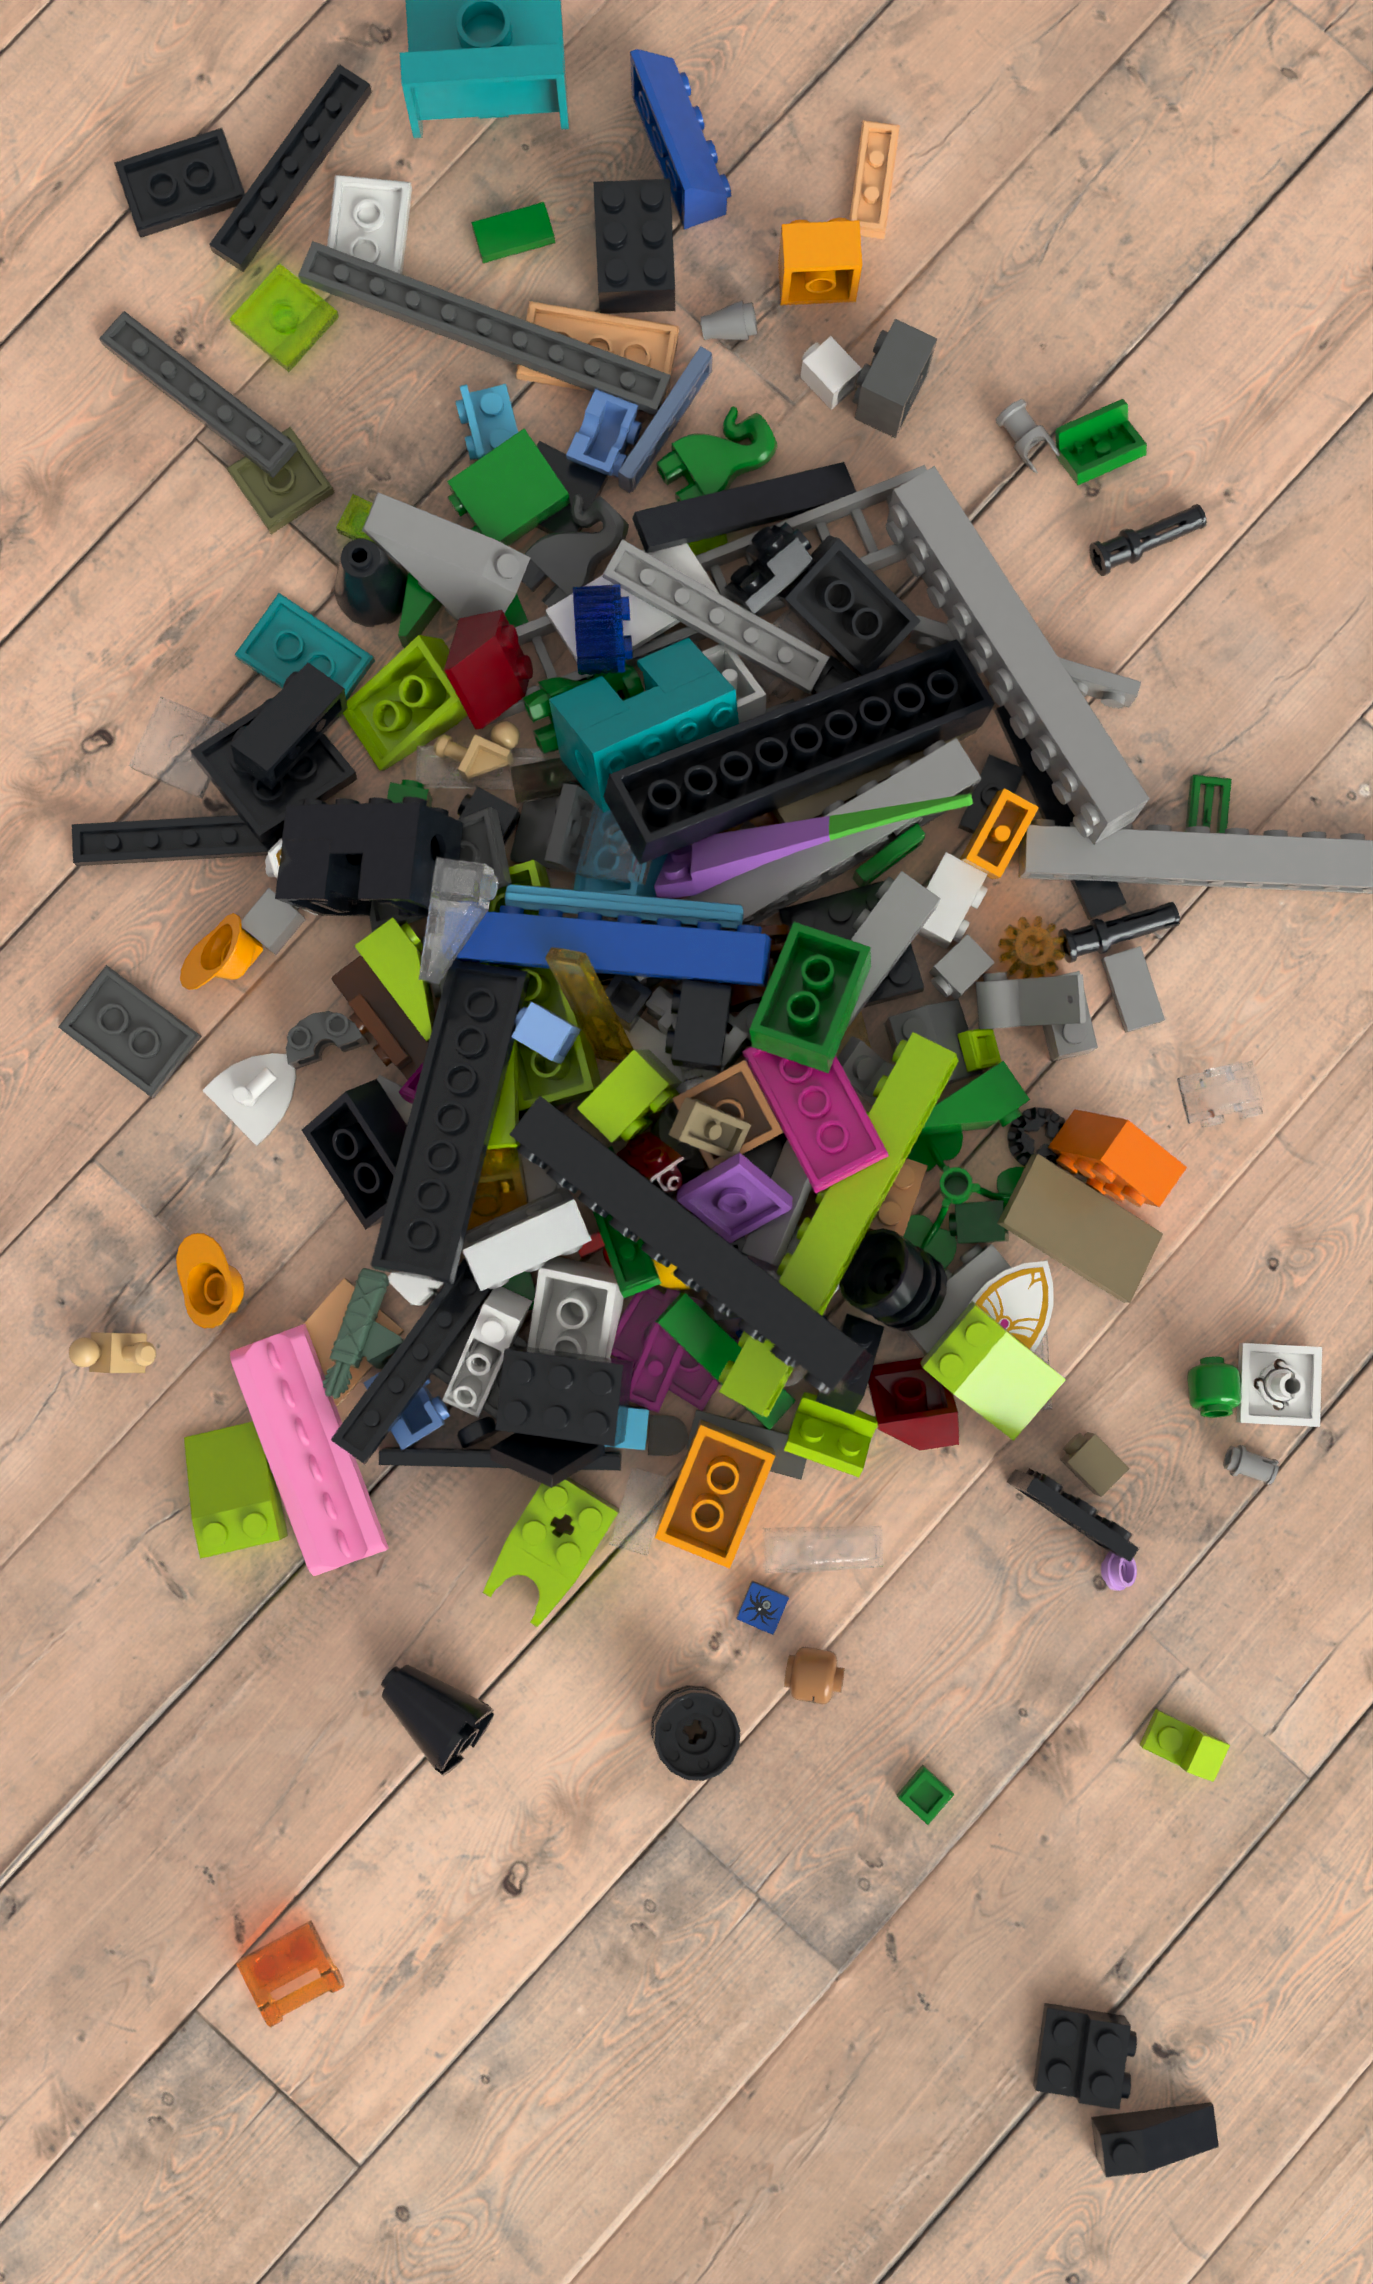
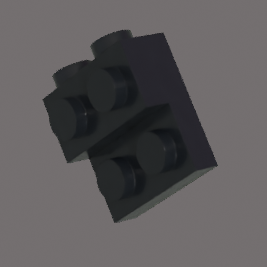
[724,522,815,614]
[1033,2003,1137,2110]

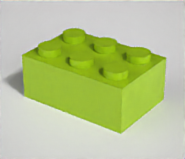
[577,1049,682,1143]

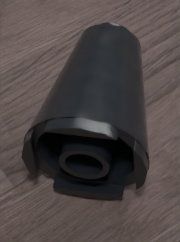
[334,539,408,627]
[381,1665,494,1776]

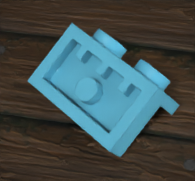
[455,384,518,460]

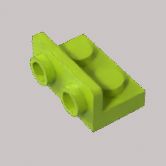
[784,1392,877,1478]

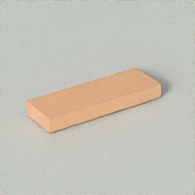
[849,120,900,239]

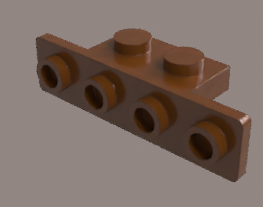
[332,956,428,1080]

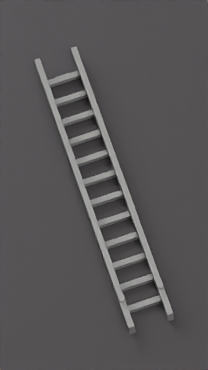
[488,465,927,725]

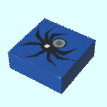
[736,1581,789,1635]

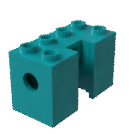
[549,637,739,813]

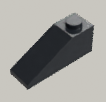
[1091,2102,1219,2177]

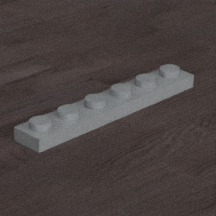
[603,539,829,694]
[909,615,1141,709]

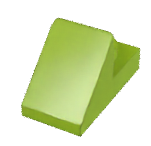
[1139,1709,1230,1782]

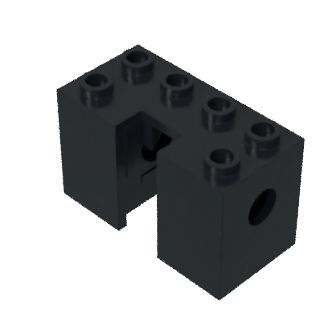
[275,797,463,917]

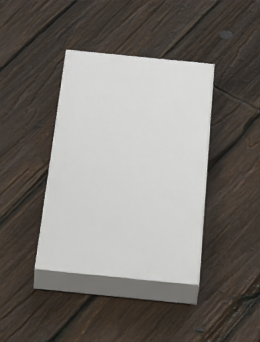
[545,544,719,679]

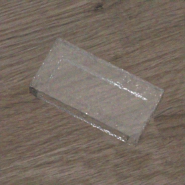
[609,1466,670,1556]

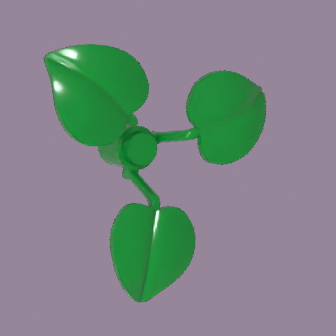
[903,1131,1025,1270]

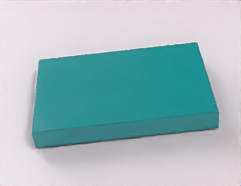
[234,593,375,701]

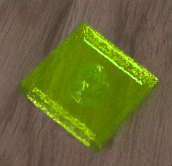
[229,263,339,372]

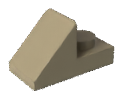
[668,1097,751,1159]

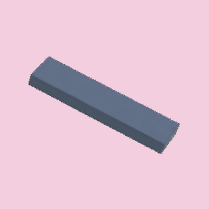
[618,346,713,493]

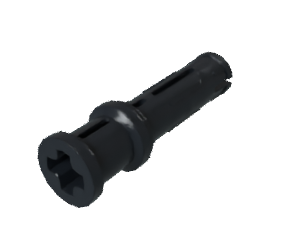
[1089,504,1207,576]
[1058,901,1180,963]

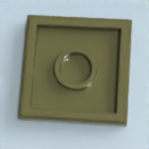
[227,427,335,534]

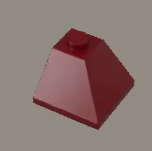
[868,1357,959,1451]

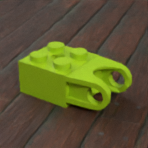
[483,1477,620,1627]

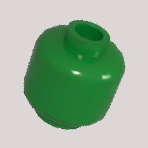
[1187,1356,1242,1418]

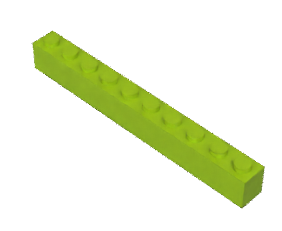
[719,1032,959,1417]

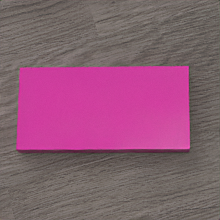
[742,1046,889,1193]

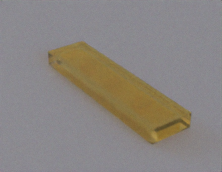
[545,947,634,1063]

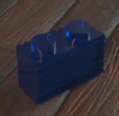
[573,584,633,675]

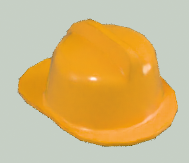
[180,913,263,990]
[176,1233,244,1328]

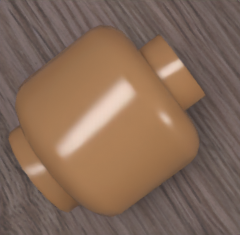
[784,1647,845,1704]

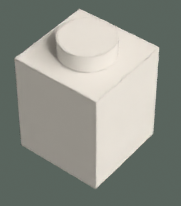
[800,336,862,410]

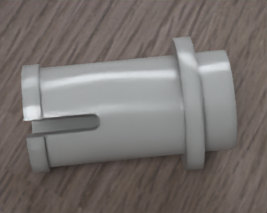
[1224,1445,1279,1485]

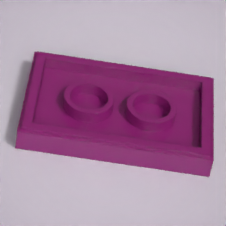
[611,1287,742,1411]

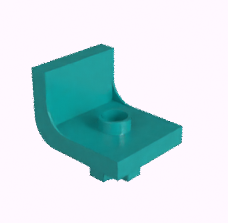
[400,0,569,139]

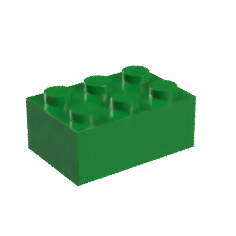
[749,922,871,1073]

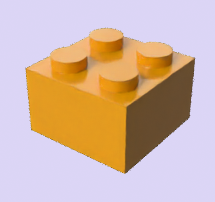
[778,218,862,305]

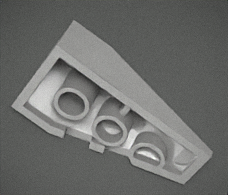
[362,492,530,620]

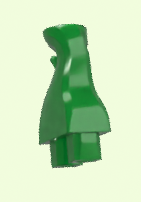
[657,406,777,502]
[523,663,644,754]

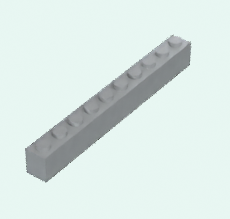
[1018,819,1373,894]

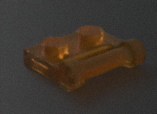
[236,1920,344,2028]

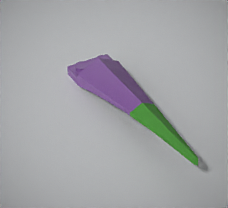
[654,794,973,899]

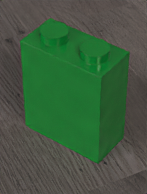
[447,428,570,546]

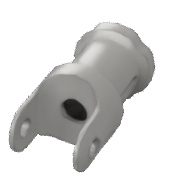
[996,399,1059,473]

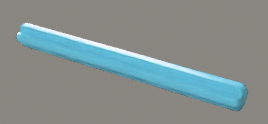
[505,884,744,929]

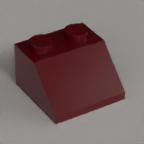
[444,610,533,730]

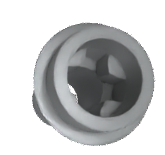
[701,300,758,340]

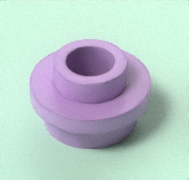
[1101,1552,1137,1591]

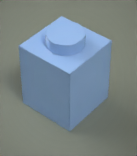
[511,1002,581,1064]

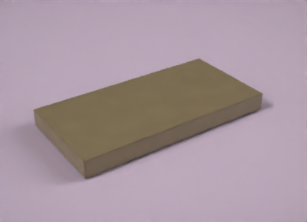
[997,1154,1163,1303]

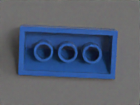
[630,49,731,230]

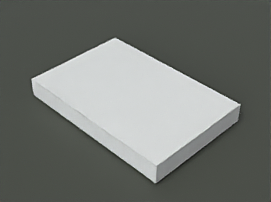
[327,175,412,274]

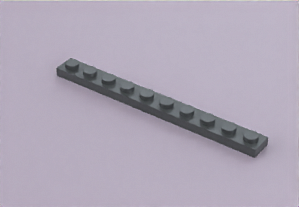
[298,241,671,415]

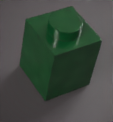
[949,1200,1009,1244]

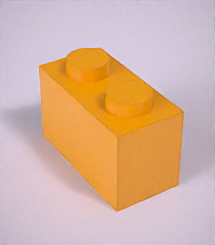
[960,788,1039,880]

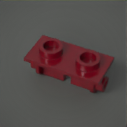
[616,1131,684,1192]

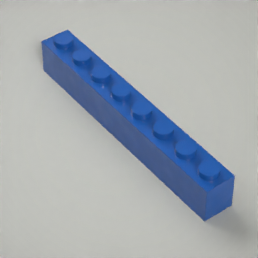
[443,903,772,987]

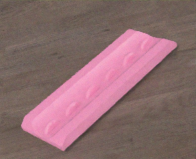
[230,1324,389,1576]

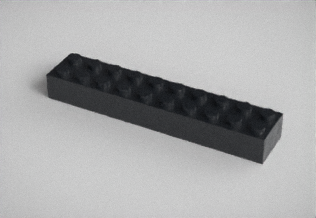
[603,639,995,865]
[509,1096,873,1395]

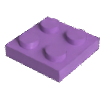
[677,1152,793,1243]

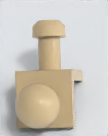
[434,721,520,783]
[69,1332,156,1373]

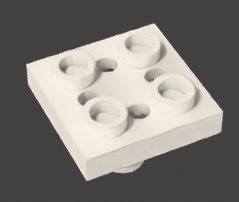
[1236,1343,1322,1427]

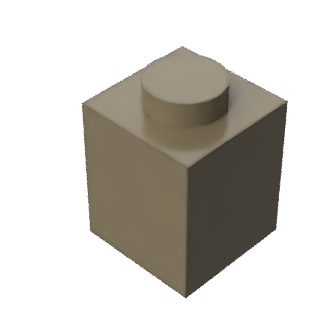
[1060,1432,1130,1497]

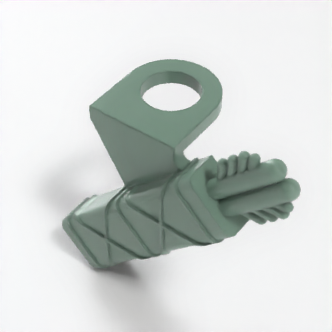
[323,1268,404,1399]

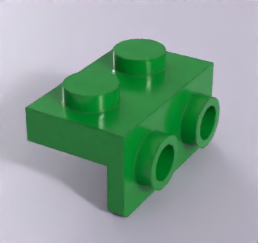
[1055,399,1147,486]

